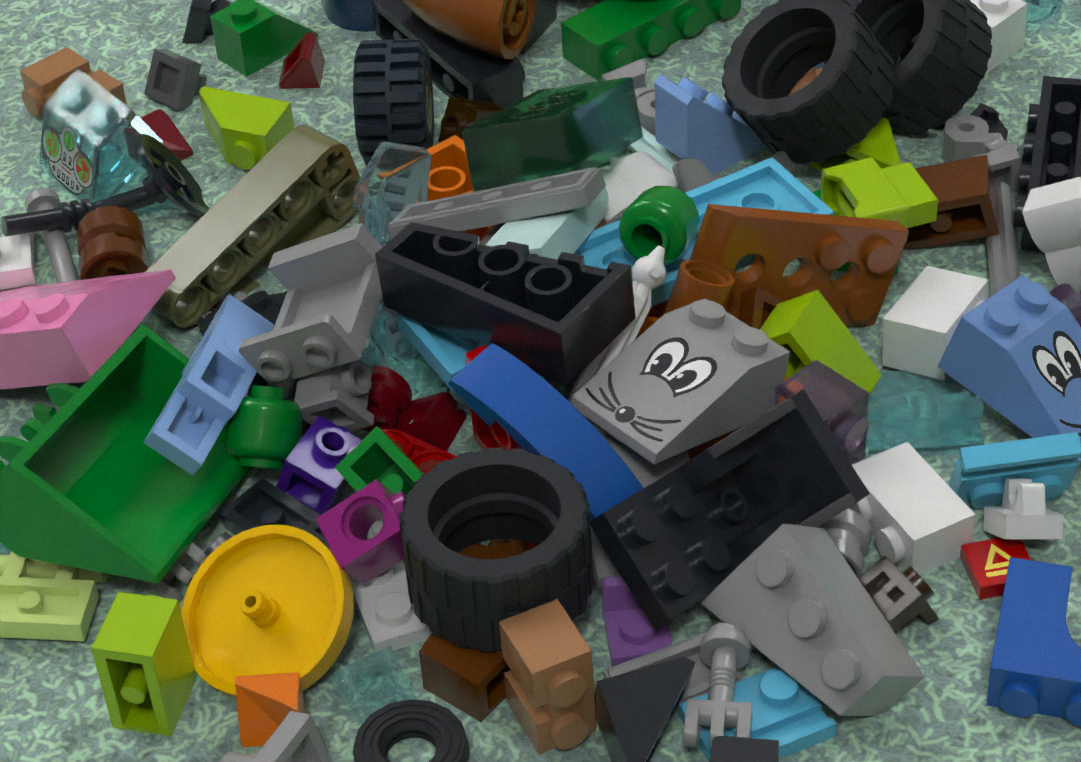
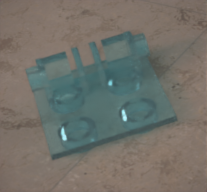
[860,370,984,455]

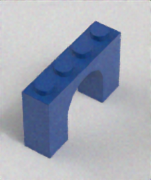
[987,557,1081,727]

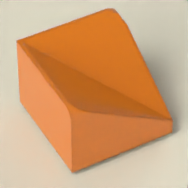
[235,672,306,747]

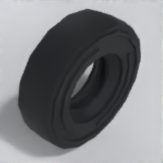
[353,699,470,762]

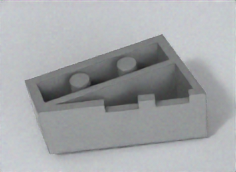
[701,524,924,716]

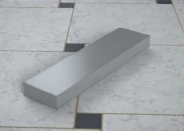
[387,167,606,239]

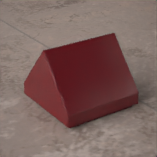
[279,32,325,89]

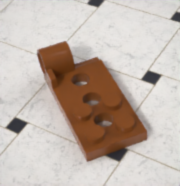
[664,204,909,327]

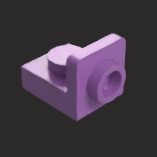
[601,576,672,667]

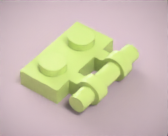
[0,551,108,641]

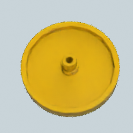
[181,525,354,698]

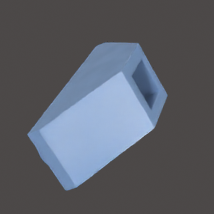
[654,74,767,175]

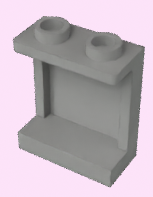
[238,223,382,386]

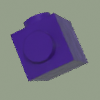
[276,415,362,515]

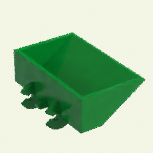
[0,323,250,583]

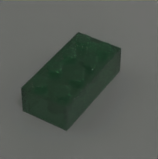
[462,77,643,192]

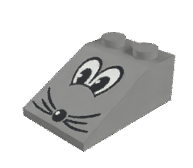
[571,298,790,464]

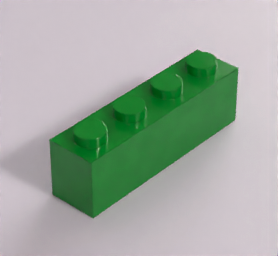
[561,0,741,82]

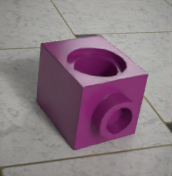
[316,479,406,584]

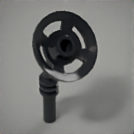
[1,133,209,237]

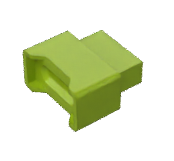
[821,157,938,243]

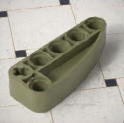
[146,125,364,328]

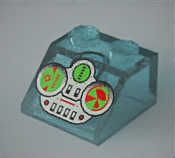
[39,68,163,203]

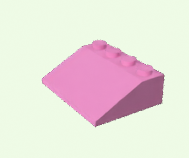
[0,269,176,389]

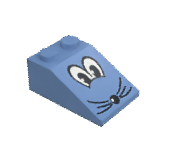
[937,275,1081,466]

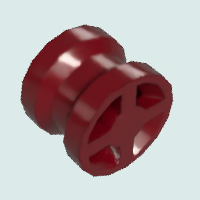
[360,366,413,432]

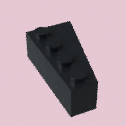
[375,222,636,386]

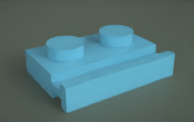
[948,432,1081,509]
[679,666,837,762]

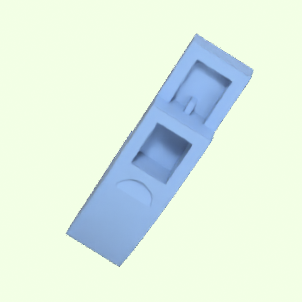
[143,294,274,475]

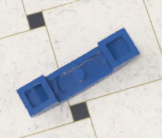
[448,343,643,538]

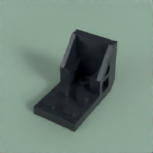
[590,389,870,629]

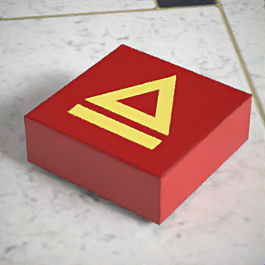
[960,537,1031,600]

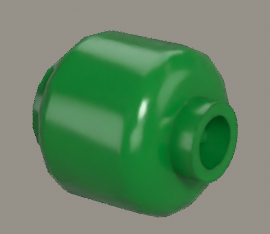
[619,186,700,266]
[225,385,303,469]

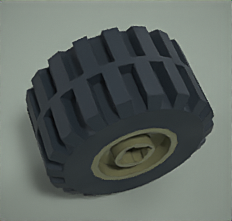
[353,39,434,165]

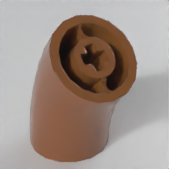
[401,0,537,59]

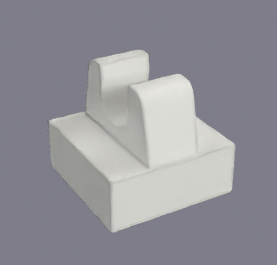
[983,478,1064,539]

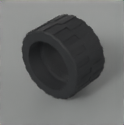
[722,0,896,164]
[824,0,992,135]
[399,448,594,652]

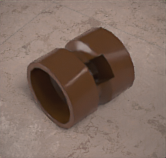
[77,206,148,280]

